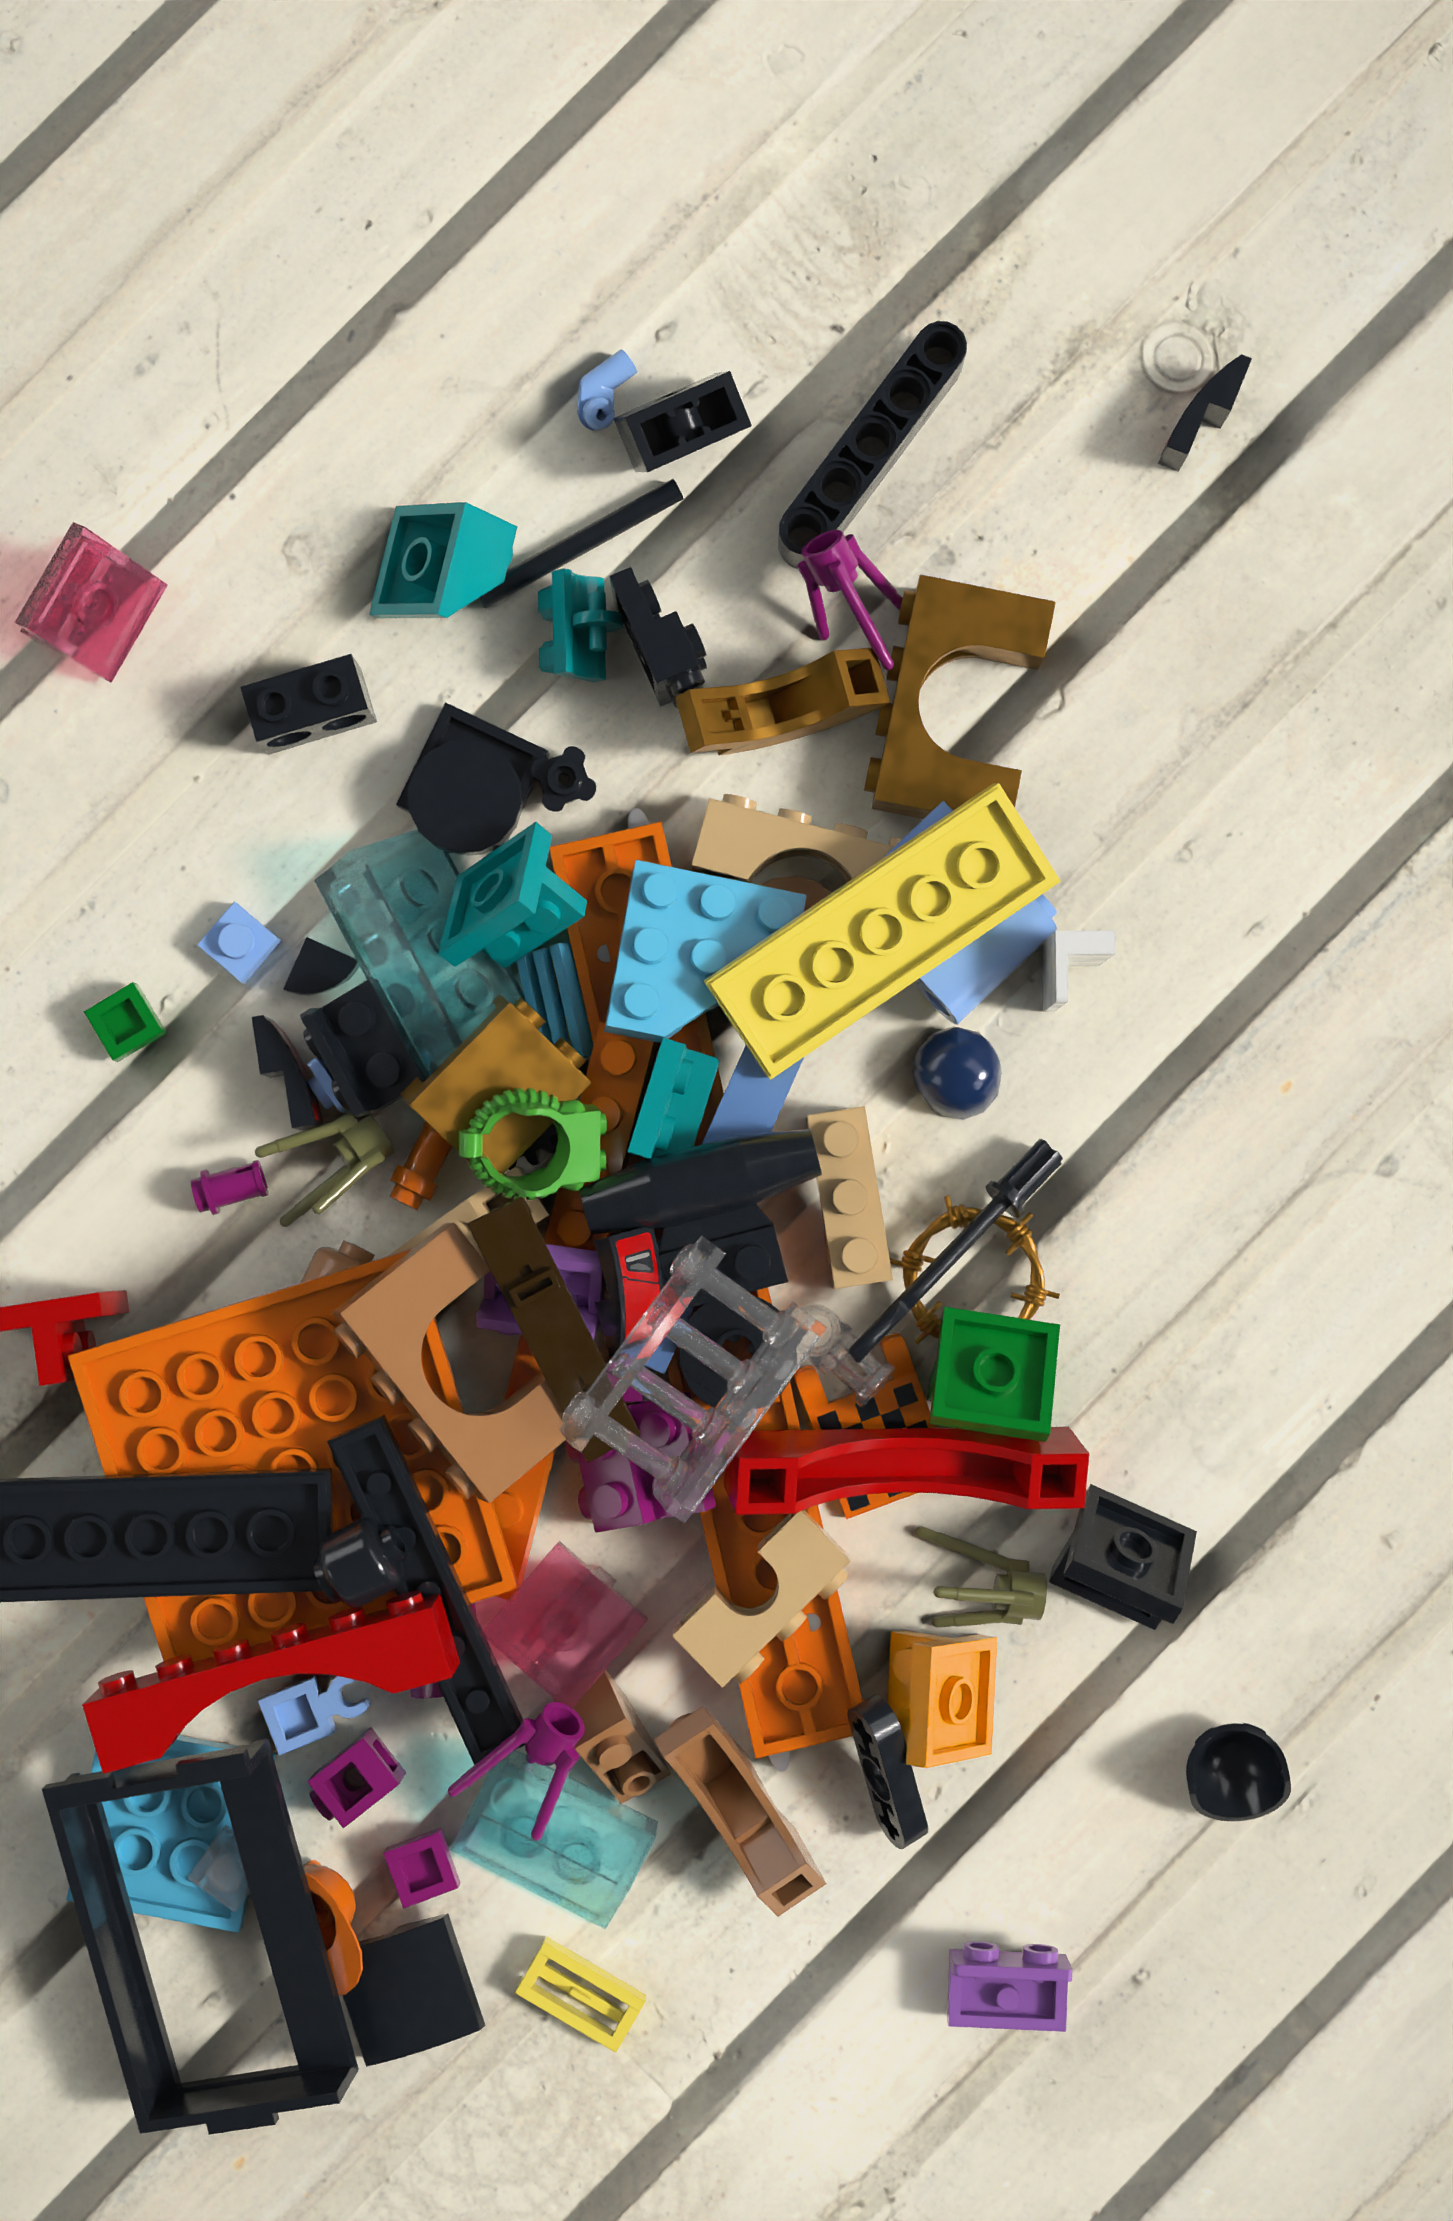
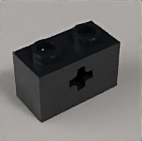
[613,371,752,472]

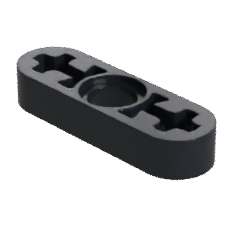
[847,1694,928,1849]

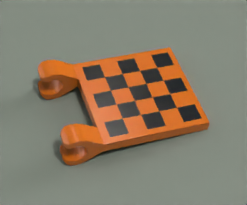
[794,1333,936,1519]

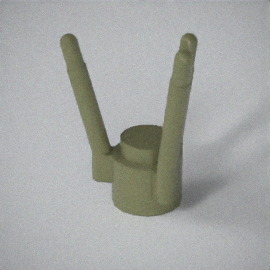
[255,1111,395,1227]
[915,1526,1047,1628]

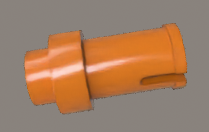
[389,1121,452,1211]

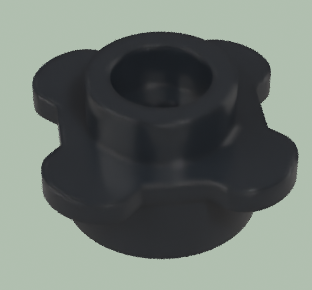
[531,746,596,812]

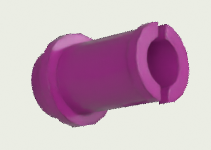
[191,1160,269,1215]

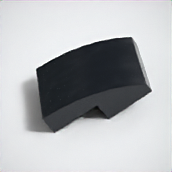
[343,1913,486,2067]

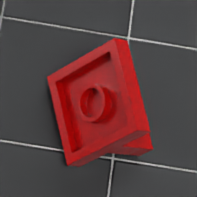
[0,1290,130,1386]

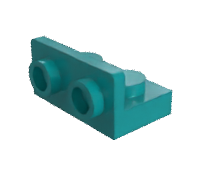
[628,1038,719,1159]

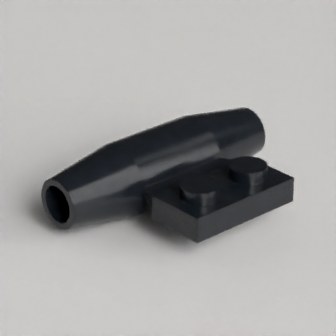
[580,1129,822,1312]

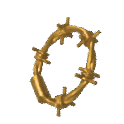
[890,1195,1060,1345]

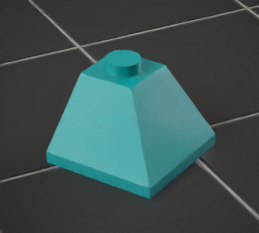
[369,502,518,619]

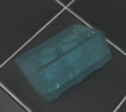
[450,1750,658,1929]

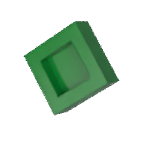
[83,982,167,1062]

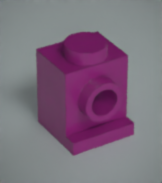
[307,1727,406,1829]

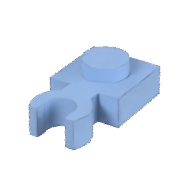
[258,1675,371,1756]

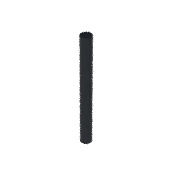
[479,479,684,609]

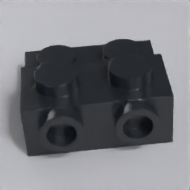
[609,567,707,708]

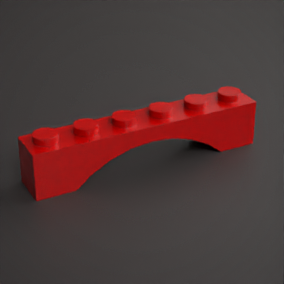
[724,1426,1090,1515]
[82,1591,460,1774]

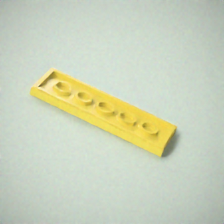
[703,783,1061,1080]

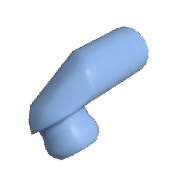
[577,349,637,430]

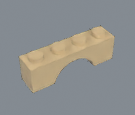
[692,794,902,883]

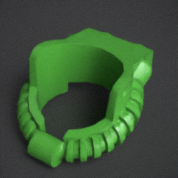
[459,1088,607,1200]

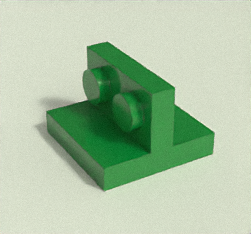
[927,1307,1060,1442]

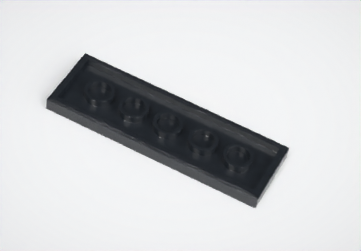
[0,1468,333,1602]

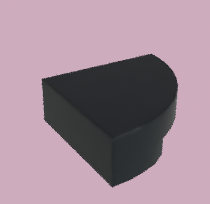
[283,937,362,996]

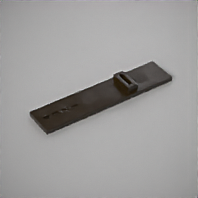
[467,1196,641,1462]

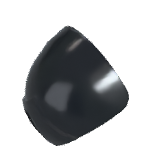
[1186,1723,1291,1821]

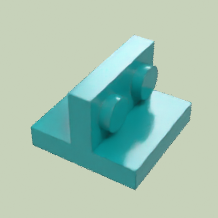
[438,822,587,969]

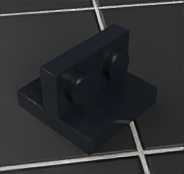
[1049,1484,1197,1630]

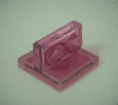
[14,522,168,683]
[483,1540,648,1709]

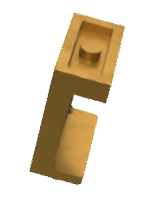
[401,994,592,1174]

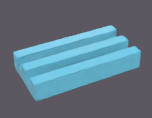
[517,942,594,1058]

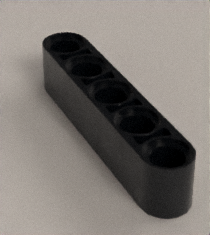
[778,321,967,569]

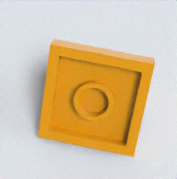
[887,1630,997,1768]

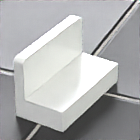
[1042,930,1115,1012]

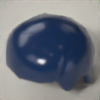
[912,1026,1002,1120]

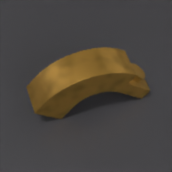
[675,648,891,755]

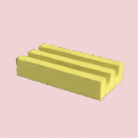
[515,1936,646,2053]

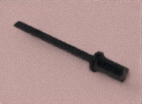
[848,1139,1063,1363]

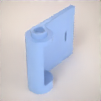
[882,801,1057,1025]

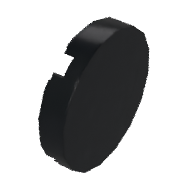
[407,739,523,856]

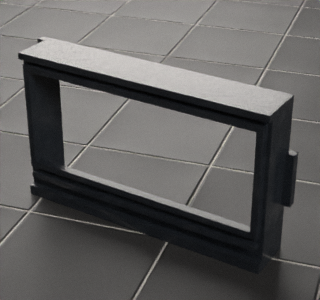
[42,1738,359,2135]

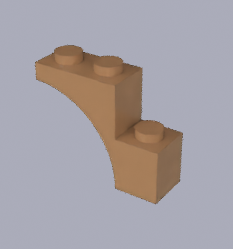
[654,1706,827,1917]

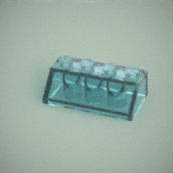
[314,829,526,1075]

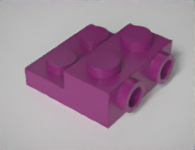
[565,1392,716,1533]

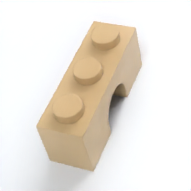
[805,1106,893,1289]
[672,1510,851,1688]

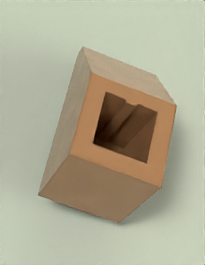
[552,1666,671,1804]

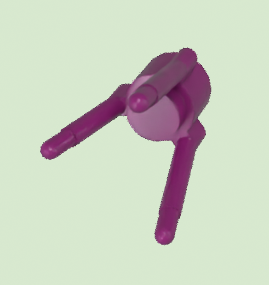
[797,530,903,670]
[447,1702,585,1841]

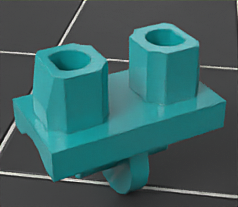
[538,568,623,683]

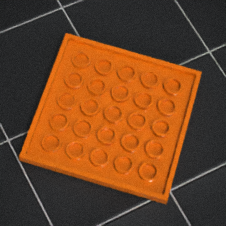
[68,1248,518,1662]

